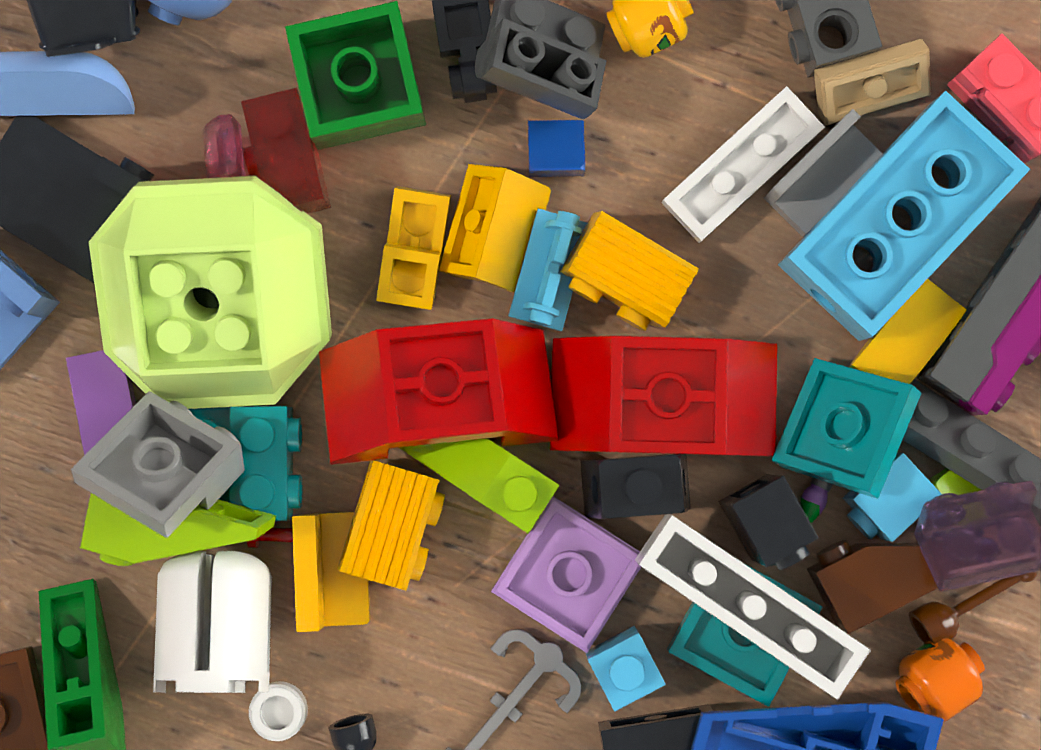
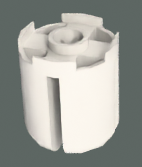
[153,551,272,693]

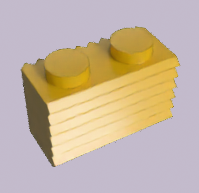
[560,211,699,332]
[338,460,445,591]

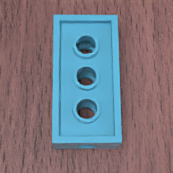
[778,91,1030,341]

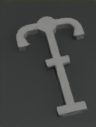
[446,629,581,750]

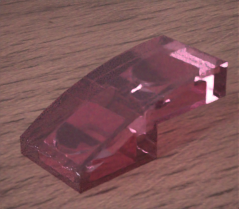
[202,114,246,178]

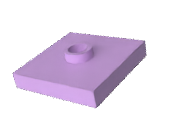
[491,496,641,653]

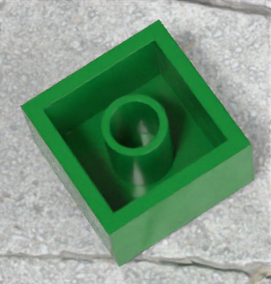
[285,1,426,150]

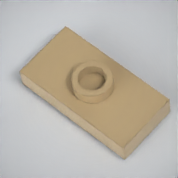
[814,39,931,126]

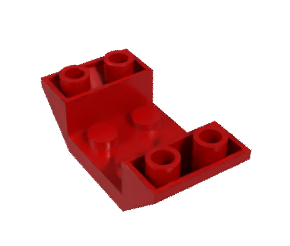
[319,318,558,465]
[550,336,778,456]

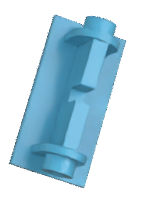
[508,208,587,331]

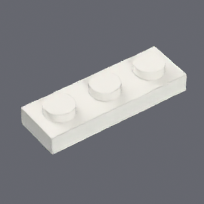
[661,86,825,243]

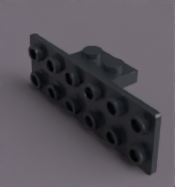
[0,116,219,308]

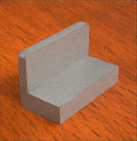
[764,109,883,237]

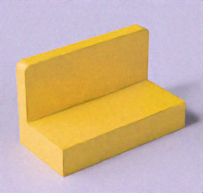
[439,164,551,293]
[292,512,370,632]

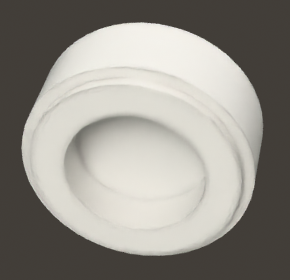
[249,681,308,741]

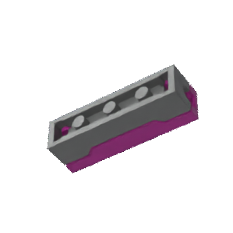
[917,197,1041,416]

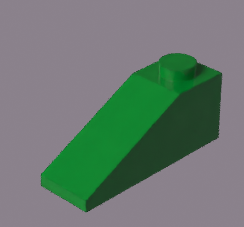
[38,579,126,750]

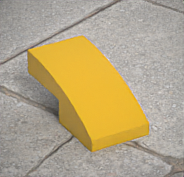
[376,186,452,310]
[849,279,967,384]

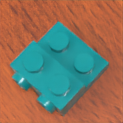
[189,406,303,521]

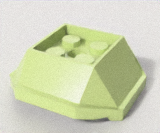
[89,176,332,409]

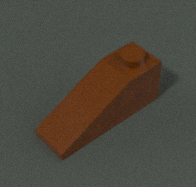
[807,540,1001,634]

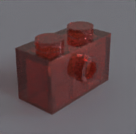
[241,87,331,214]

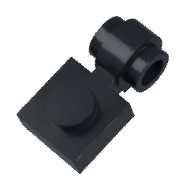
[431,0,497,103]

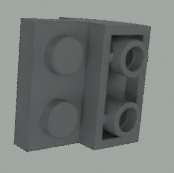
[475,0,607,119]

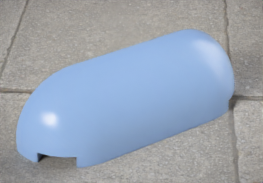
[0,51,135,116]

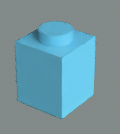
[843,453,942,542]
[585,626,666,712]

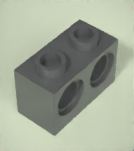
[775,0,882,78]

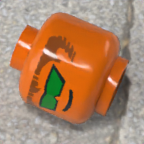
[895,638,985,722]

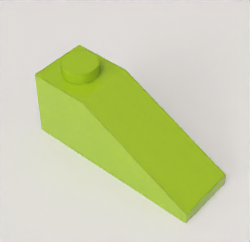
[398,438,560,534]
[80,493,276,566]

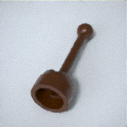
[909,560,1038,644]

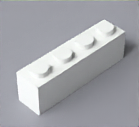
[635,514,870,700]

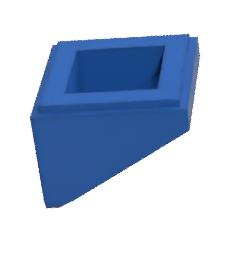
[528,120,585,177]

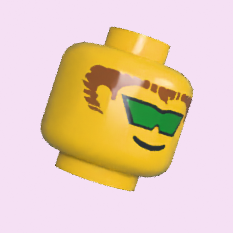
[606,0,694,58]

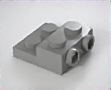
[71,391,245,538]

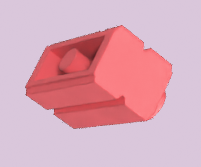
[946,33,1041,164]

